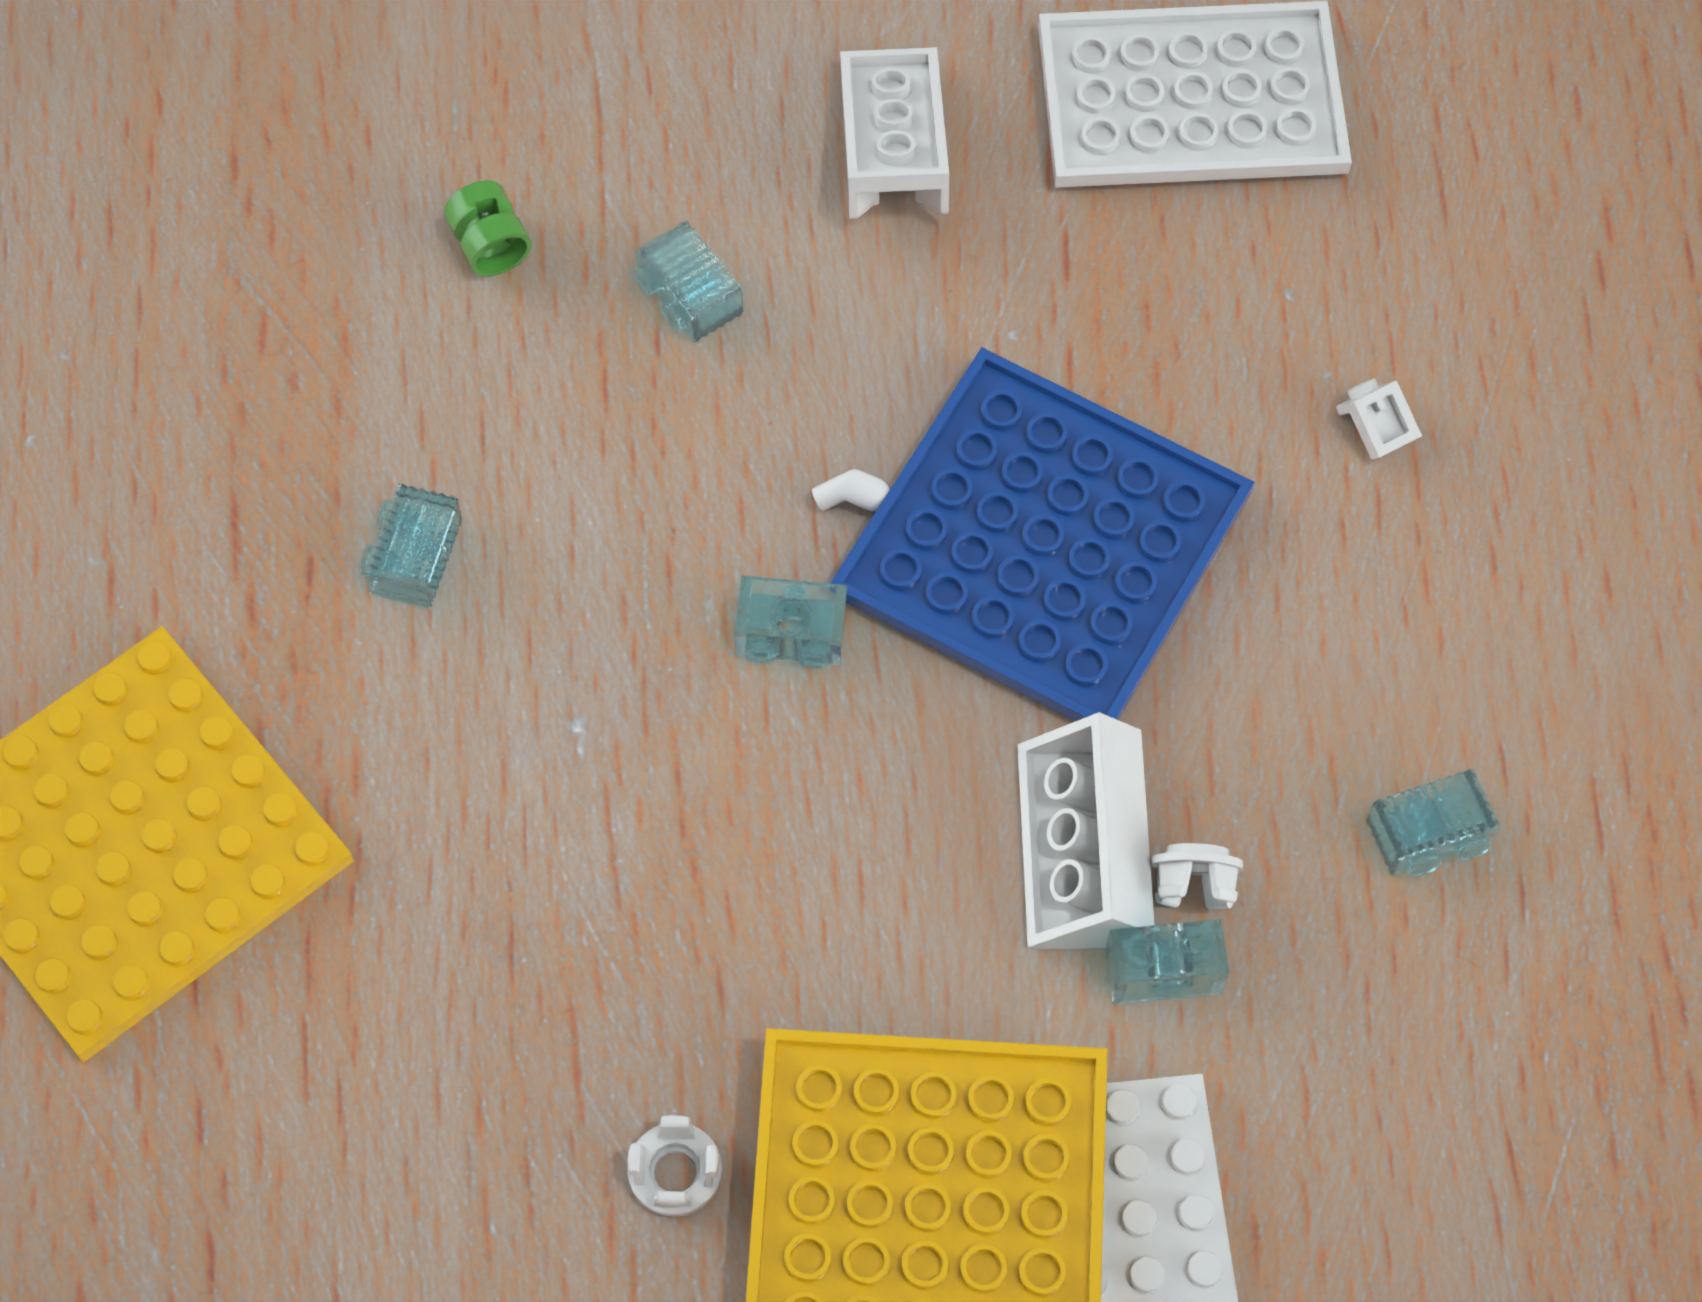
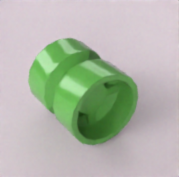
[444,180,532,277]

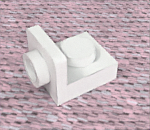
[1336,378,1422,460]

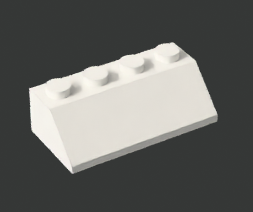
[1017,712,1155,950]

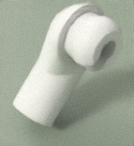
[812,469,890,512]

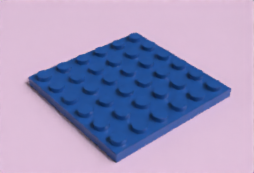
[829,347,1255,722]

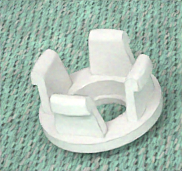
[1152,843,1243,910]
[627,1115,722,1217]

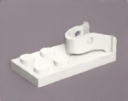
[840,47,949,219]

